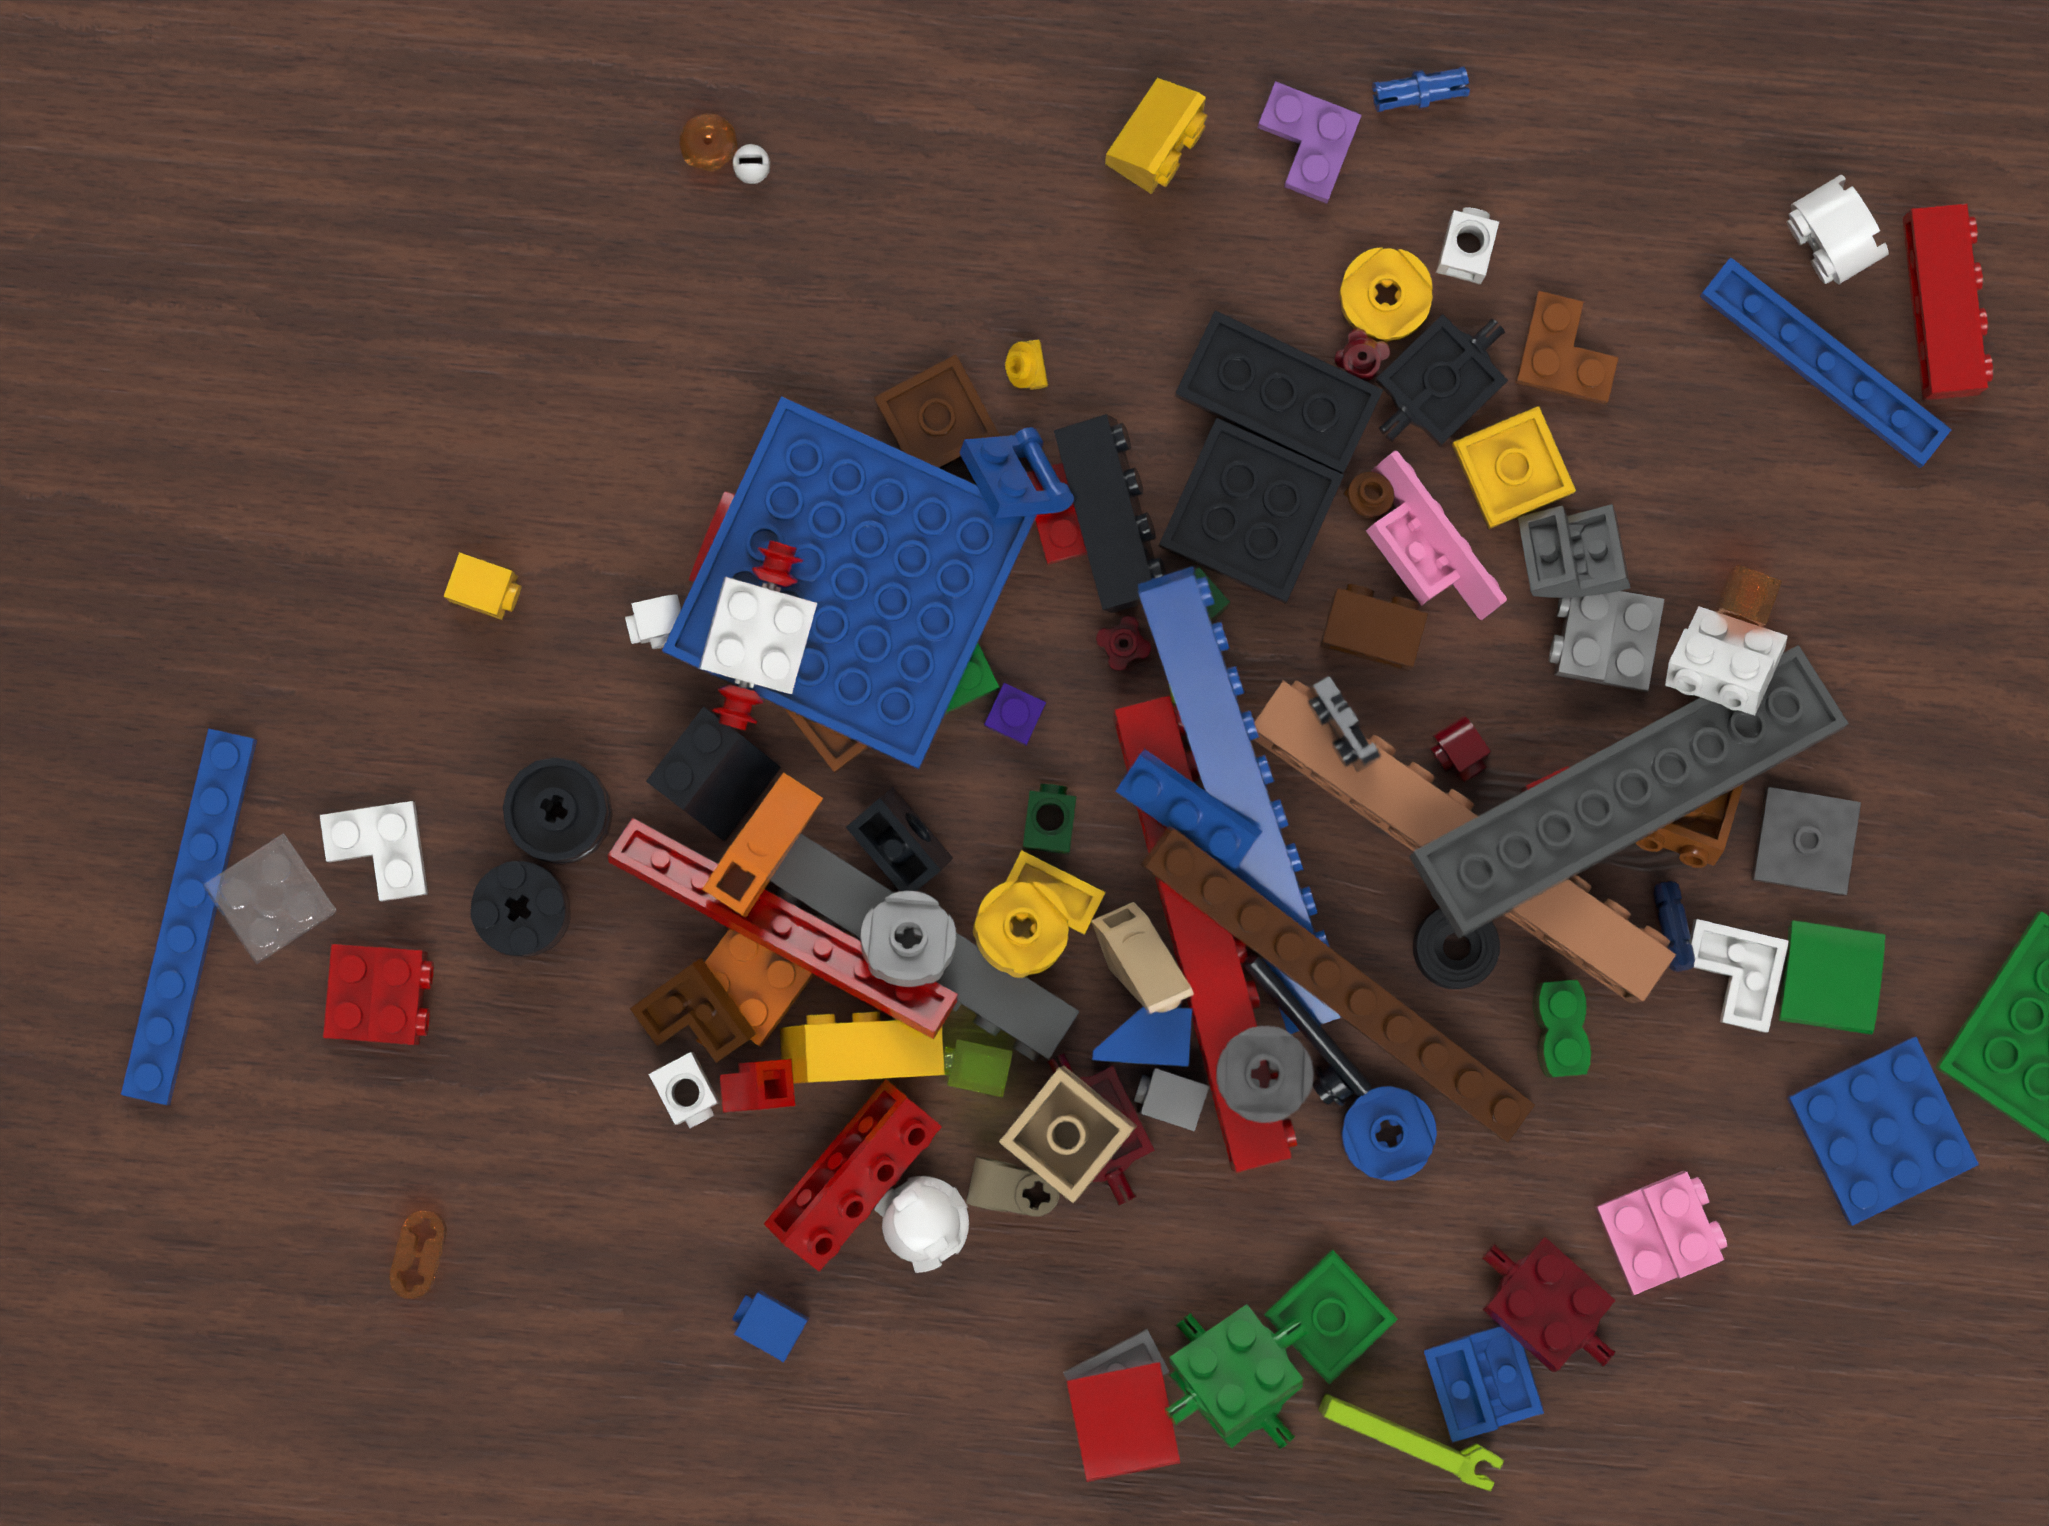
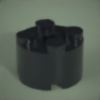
[470,861,571,957]

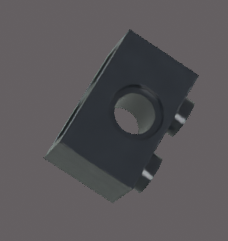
[846,787,953,892]

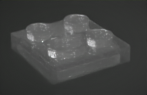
[203,833,337,965]

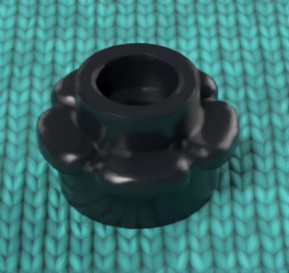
[1312,1065,1354,1106]

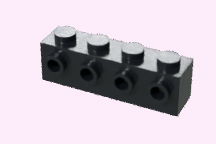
[1054,414,1167,613]

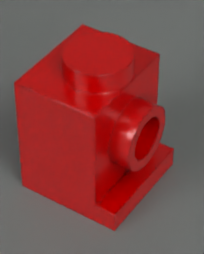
[720,1059,795,1112]

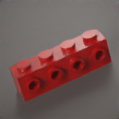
[764,1079,942,1272]

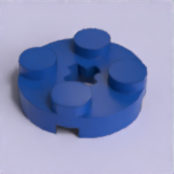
[1341,1086,1437,1181]

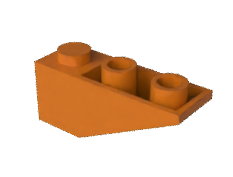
[702,772,824,917]

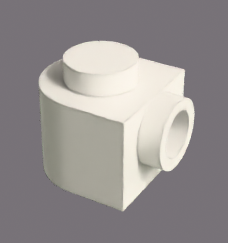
[625,595,681,649]

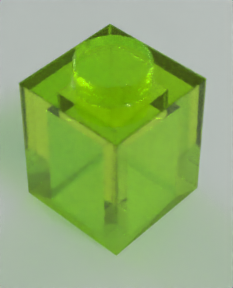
[944,1039,1013,1097]

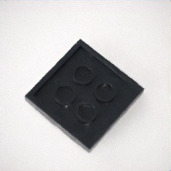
[1158,418,1344,604]

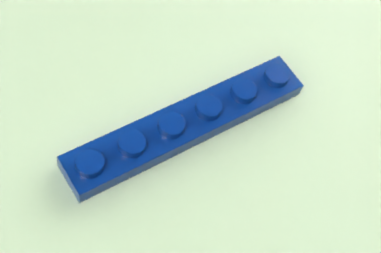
[1699,257,1952,469]

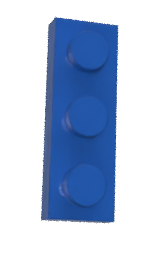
[1116,749,1262,873]

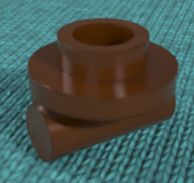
[1343,472,1394,520]

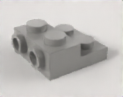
[1549,590,1664,692]

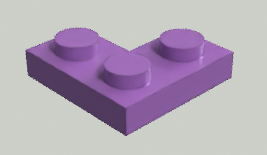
[1258,81,1361,203]

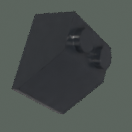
[646,706,781,842]

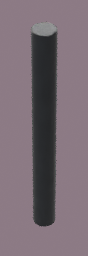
[1243,953,1372,1097]

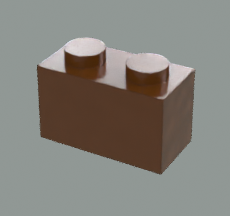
[1320,584,1428,672]

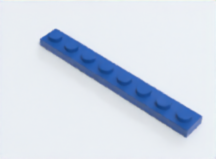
[121,728,257,1105]

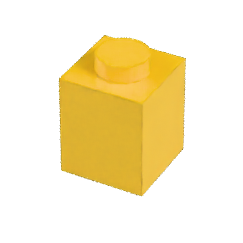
[443,552,521,620]

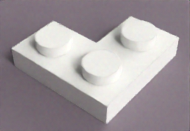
[320,801,428,901]
[1689,919,1789,1033]

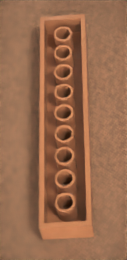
[1254,680,1676,1004]

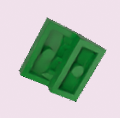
[1779,920,1886,1035]

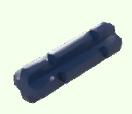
[1653,881,1696,972]

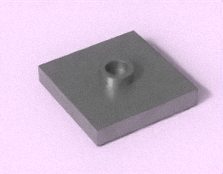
[1751,787,1861,895]

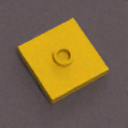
[1452,406,1576,529]

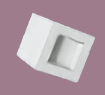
[1436,207,1499,284]
[649,1052,720,1128]

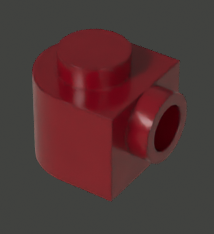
[1430,715,1491,783]

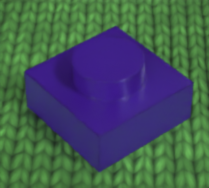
[984,683,1046,746]

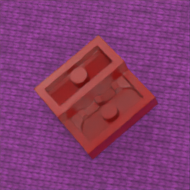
[1067,1362,1180,1482]

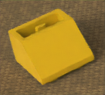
[1105,78,1208,194]

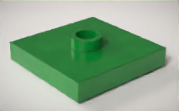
[1264,1250,1398,1384]

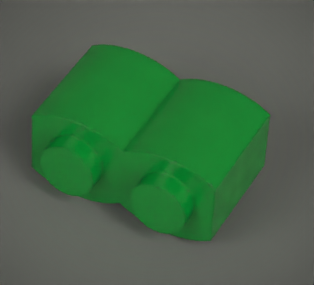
[1533,980,1591,1078]

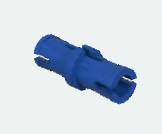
[1372,67,1470,112]

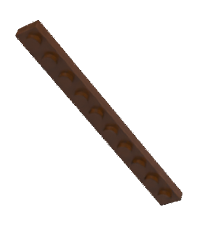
[1141,827,1535,1143]

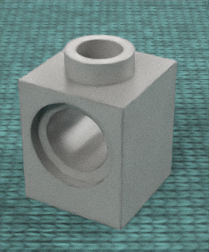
[1134,1068,1209,1131]

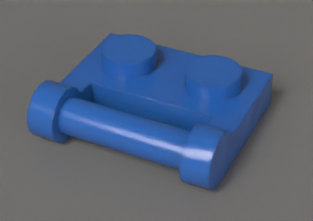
[960,427,1074,519]

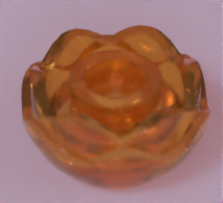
[679,113,737,171]

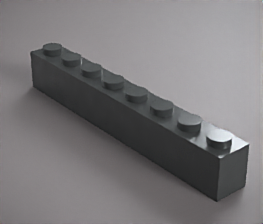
[770,834,1080,1062]

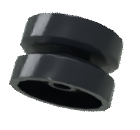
[503,757,613,865]

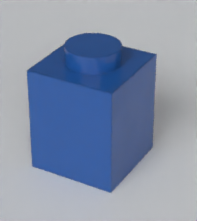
[732,1290,809,1362]

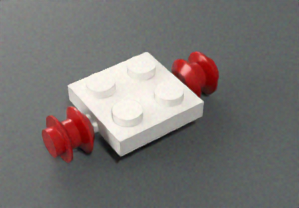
[699,541,817,730]

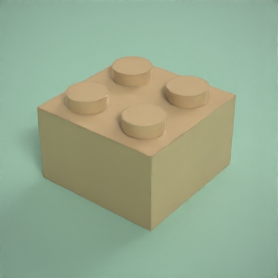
[999,1066,1137,1203]

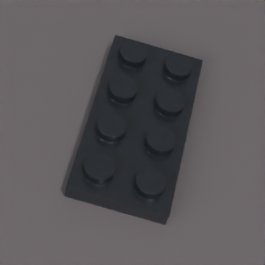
[1175,310,1383,474]

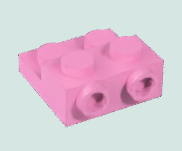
[1595,1171,1727,1295]

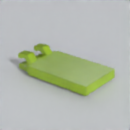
[1318,1393,1504,1491]

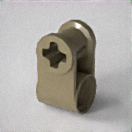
[966,1157,1060,1217]

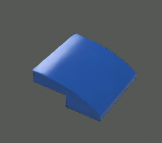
[1424,1325,1544,1442]

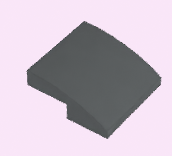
[1518,504,1631,598]

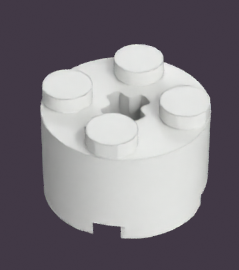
[1787,175,1889,284]

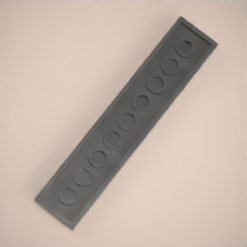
[1409,645,1849,939]

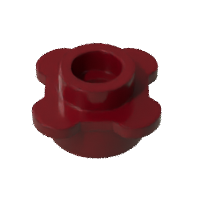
[1335,329,1390,381]
[1096,616,1151,671]

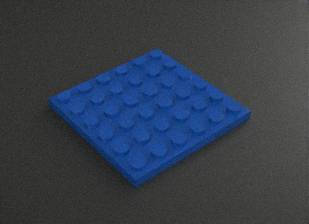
[662,396,1037,770]

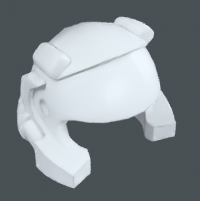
[874,1176,969,1273]

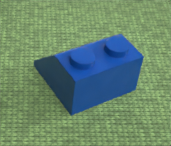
[1091,1000,1192,1067]

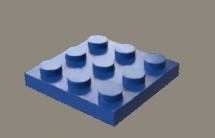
[1786,1037,1979,1226]

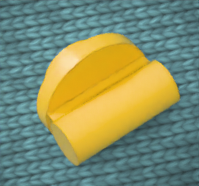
[1005,340,1048,390]

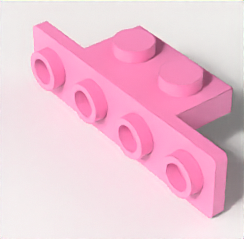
[1366,451,1507,620]

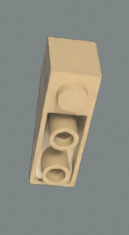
[1091,902,1193,1014]

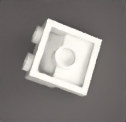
[1665,606,1788,715]

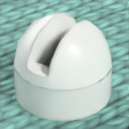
[733,144,770,184]

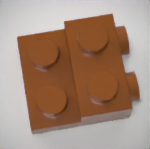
[1636,784,1744,868]

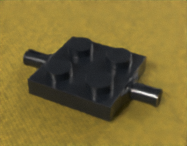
[1375,314,1508,447]

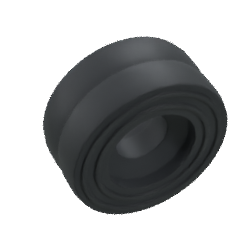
[1413,908,1500,989]

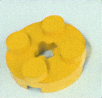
[1339,247,1433,342]
[973,881,1069,978]

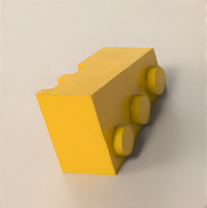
[780,1012,945,1084]

